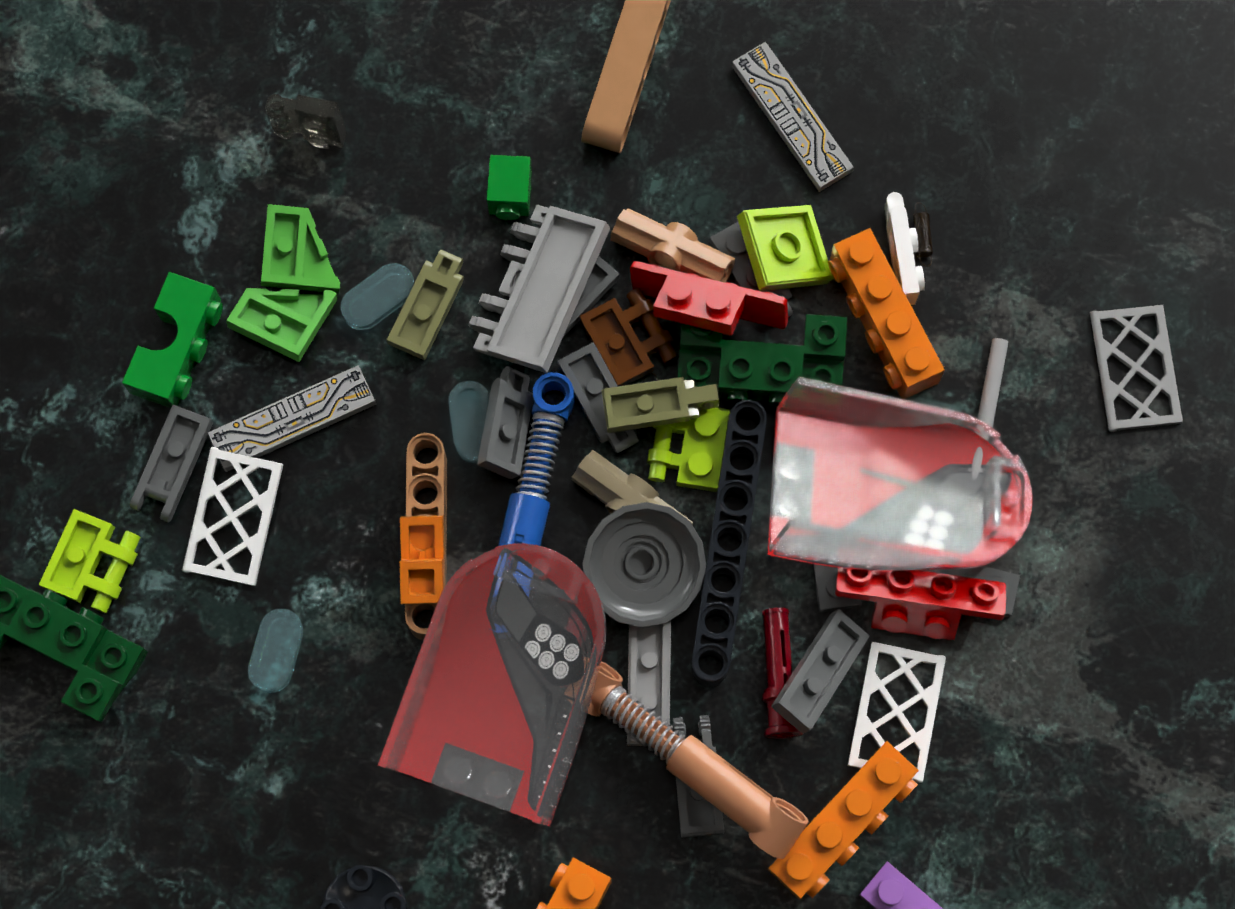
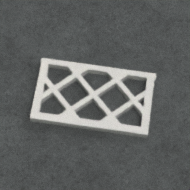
[182,447,283,586]
[847,642,946,783]

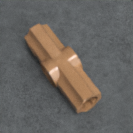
[611,209,735,283]

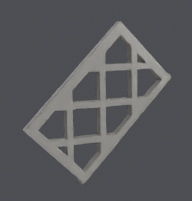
[1090,305,1183,432]

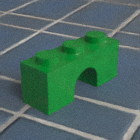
[122,272,223,408]

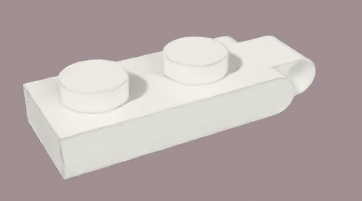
[884,192,925,305]

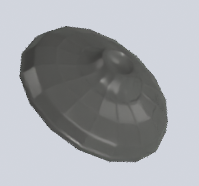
[582,502,706,627]

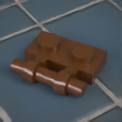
[579,288,679,386]

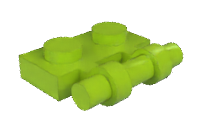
[647,407,730,492]
[39,509,141,613]

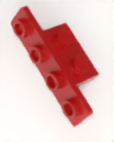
[630,261,788,336]
[835,561,1006,640]

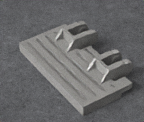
[469,205,610,373]

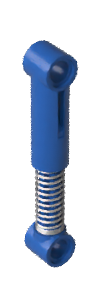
[489,372,575,640]

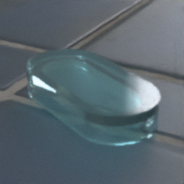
[341,263,414,330]
[449,381,489,463]
[248,609,304,693]

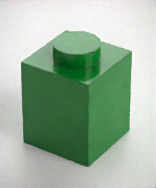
[487,155,532,220]

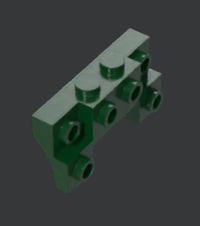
[678,314,847,408]
[0,575,148,723]

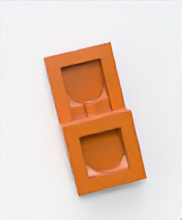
[399,515,444,604]

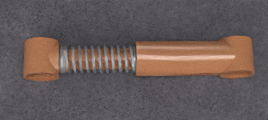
[565,657,809,859]

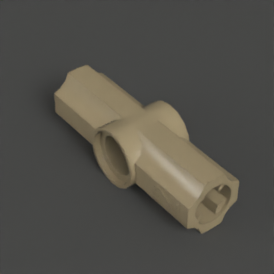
[572,450,693,525]

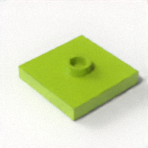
[737,205,834,291]

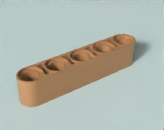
[581,0,671,153]
[405,433,447,641]

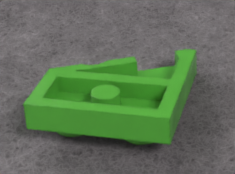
[261,204,340,293]
[226,288,337,362]

